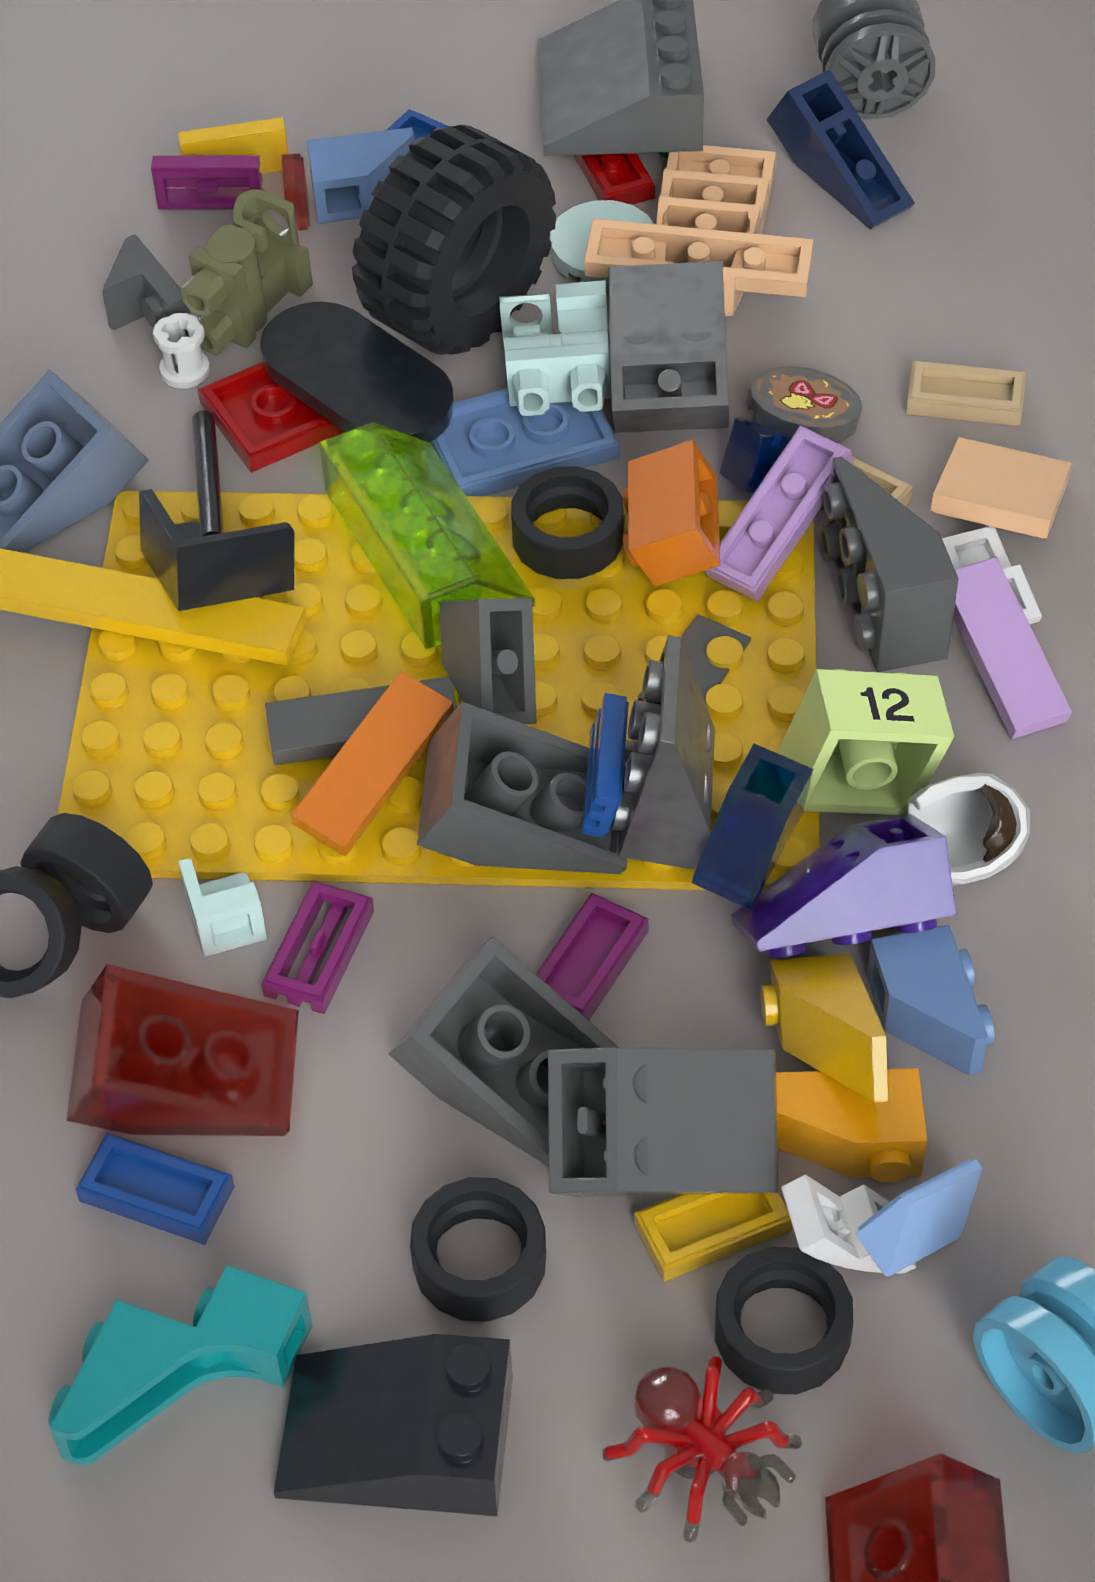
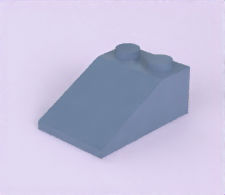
[0,369,149,553]

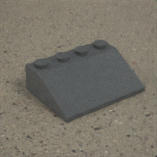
[540,0,704,156]

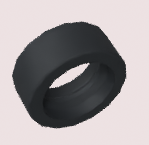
[511,466,624,579]
[20,813,153,933]
[0,866,82,998]
[410,1177,546,1322]
[715,1247,853,1395]

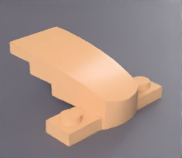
[584,145,813,317]

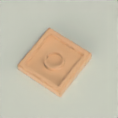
[930,437,1072,539]

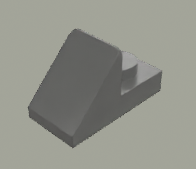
[103,234,191,337]

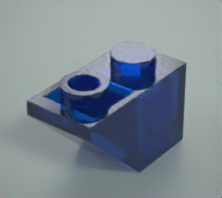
[692,743,814,910]

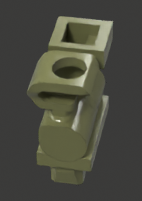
[181,190,313,355]

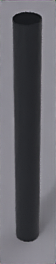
[192,410,224,537]

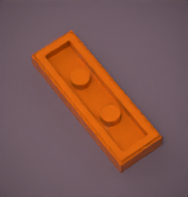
[291,671,454,856]

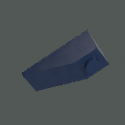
[766,69,915,230]

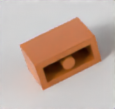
[622,439,721,587]

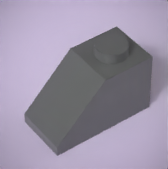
[439,598,536,724]

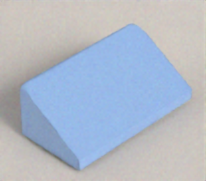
[856,1159,982,1276]

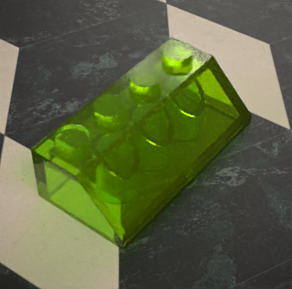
[319,422,535,650]

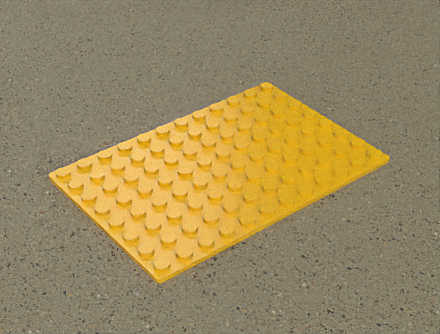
[57,491,820,892]

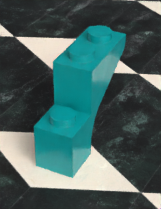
[48,1265,313,1465]

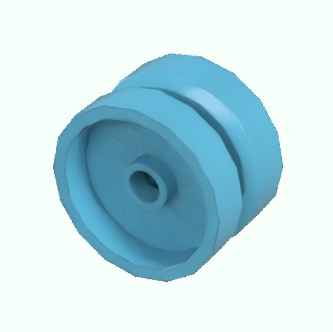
[972,1256,1095,1454]

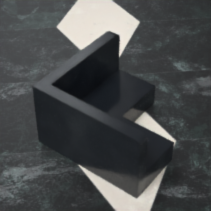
[139,489,295,611]

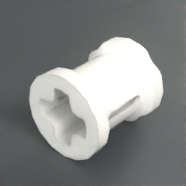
[153,313,210,389]

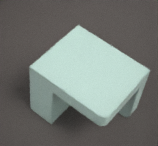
[178,858,267,957]

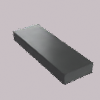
[265,677,457,765]

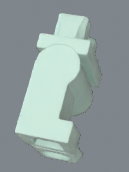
[499,280,612,416]

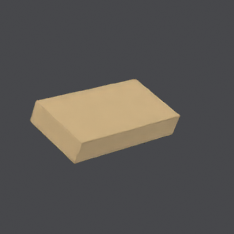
[906,361,1026,427]

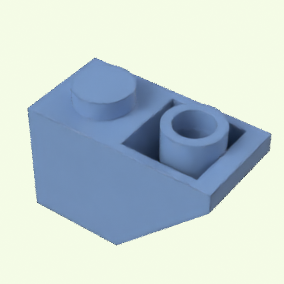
[307,128,414,223]
[867,925,995,1075]

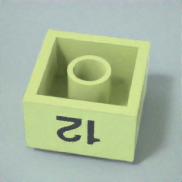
[778,669,955,815]

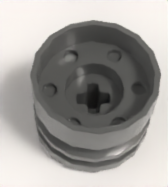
[813,0,935,119]

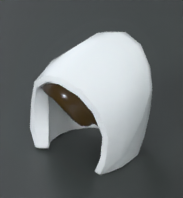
[907,773,1030,886]

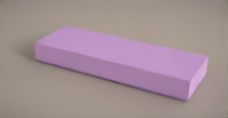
[705,426,853,602]
[953,557,1072,740]

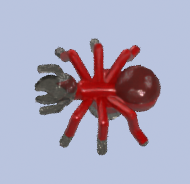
[602,1356,802,1543]

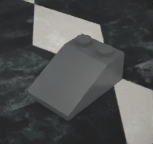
[417,701,627,874]
[388,937,619,1167]

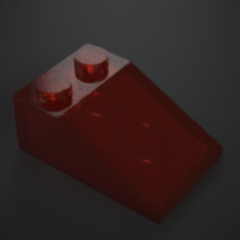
[66,964,299,1136]

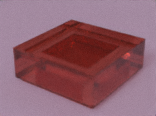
[282,153,310,231]

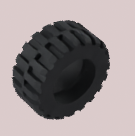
[352,125,556,355]

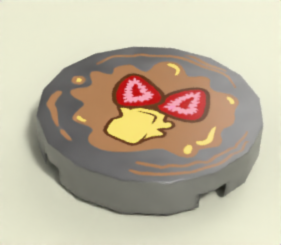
[746,366,863,443]

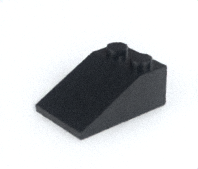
[274,1334,513,1516]

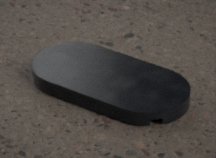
[260,302,454,450]

